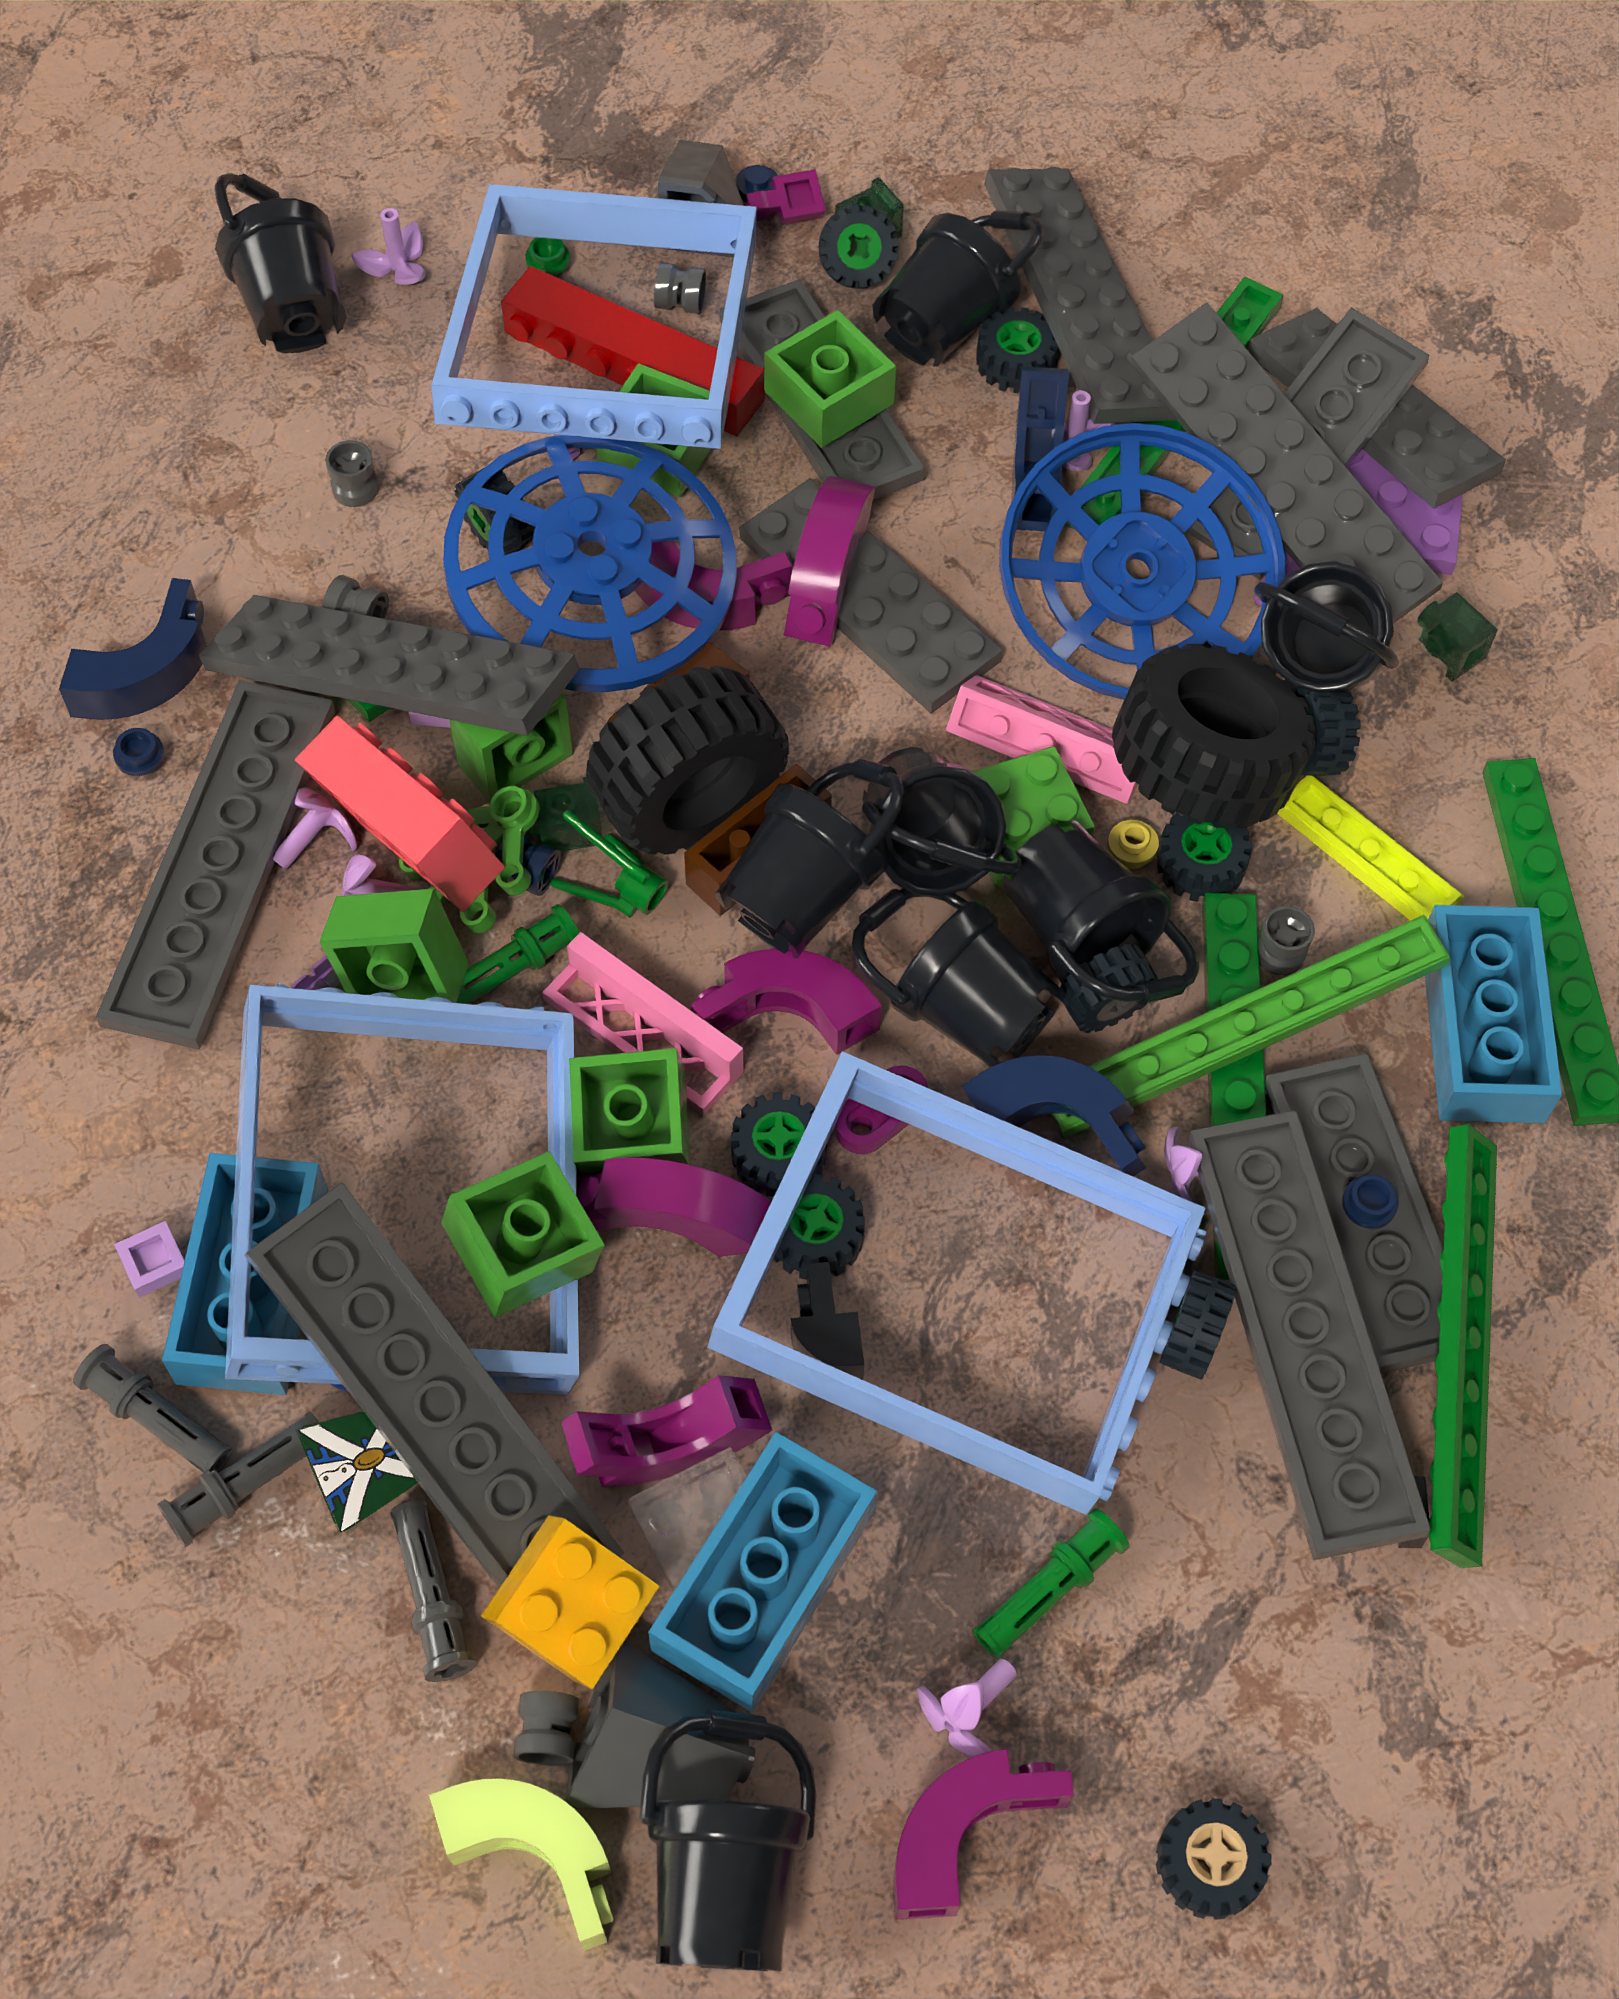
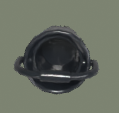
[214,173,347,353]
[872,210,1044,367]
[1254,561,1398,693]
[862,747,1022,897]
[715,759,905,959]
[1002,821,1200,1005]
[851,888,1065,1067]
[640,1709,816,1972]

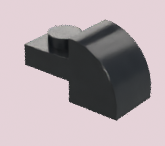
[791,1262,864,1380]

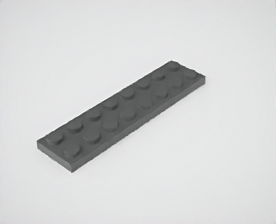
[984,167,1177,424]
[1131,302,1443,624]
[199,595,579,736]
[96,680,335,1050]
[1188,1110,1431,1561]
[245,1182,624,1588]

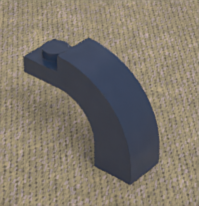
[1011,366,1069,531]
[59,578,207,720]
[961,1055,1146,1177]

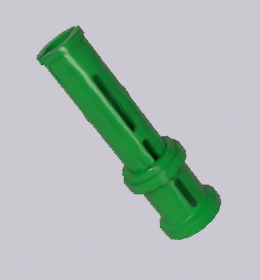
[456,904,580,1004]
[972,1508,1130,1659]

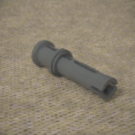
[73,1344,232,1473]
[157,1412,319,1548]
[390,1500,477,1682]

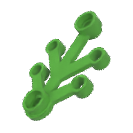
[399,786,540,933]

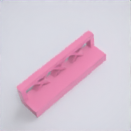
[945,675,1137,804]
[542,932,744,1116]

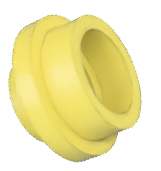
[1108,820,1159,869]

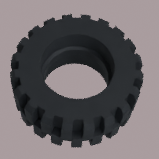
[1112,644,1316,828]
[586,666,789,855]

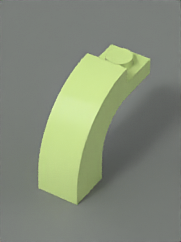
[429,1779,614,1951]

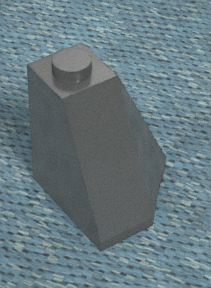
[658,140,743,258]
[566,1641,755,1808]

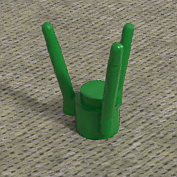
[551,811,669,918]

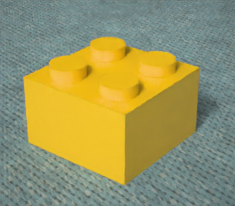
[481,1515,660,1689]

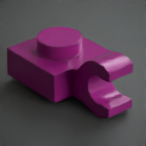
[743,169,826,225]

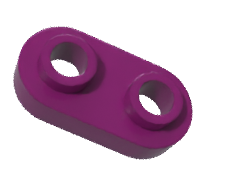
[835,1065,928,1154]

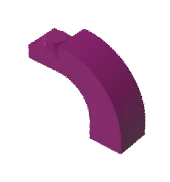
[783,476,876,647]
[635,540,792,631]
[691,948,882,1055]
[576,1157,771,1257]
[561,1375,772,1487]
[893,1749,1074,1920]

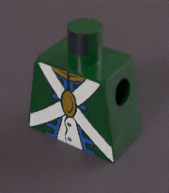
[295,1411,418,1533]

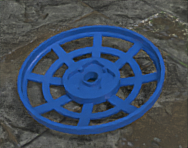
[999,423,1285,700]
[443,435,737,693]

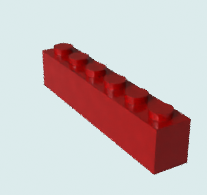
[501,266,765,437]

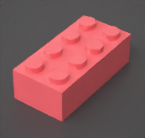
[295,716,505,912]

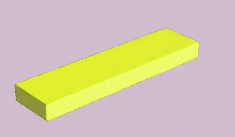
[1277,775,1465,921]

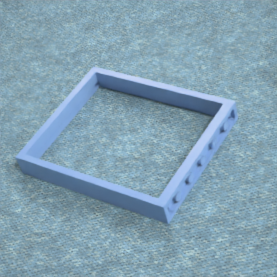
[431,184,757,449]
[225,983,579,1395]
[707,1051,1207,1515]

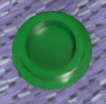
[525,237,570,276]

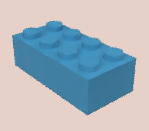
[1425,905,1562,1123]
[162,1153,329,1395]
[648,1432,877,1713]

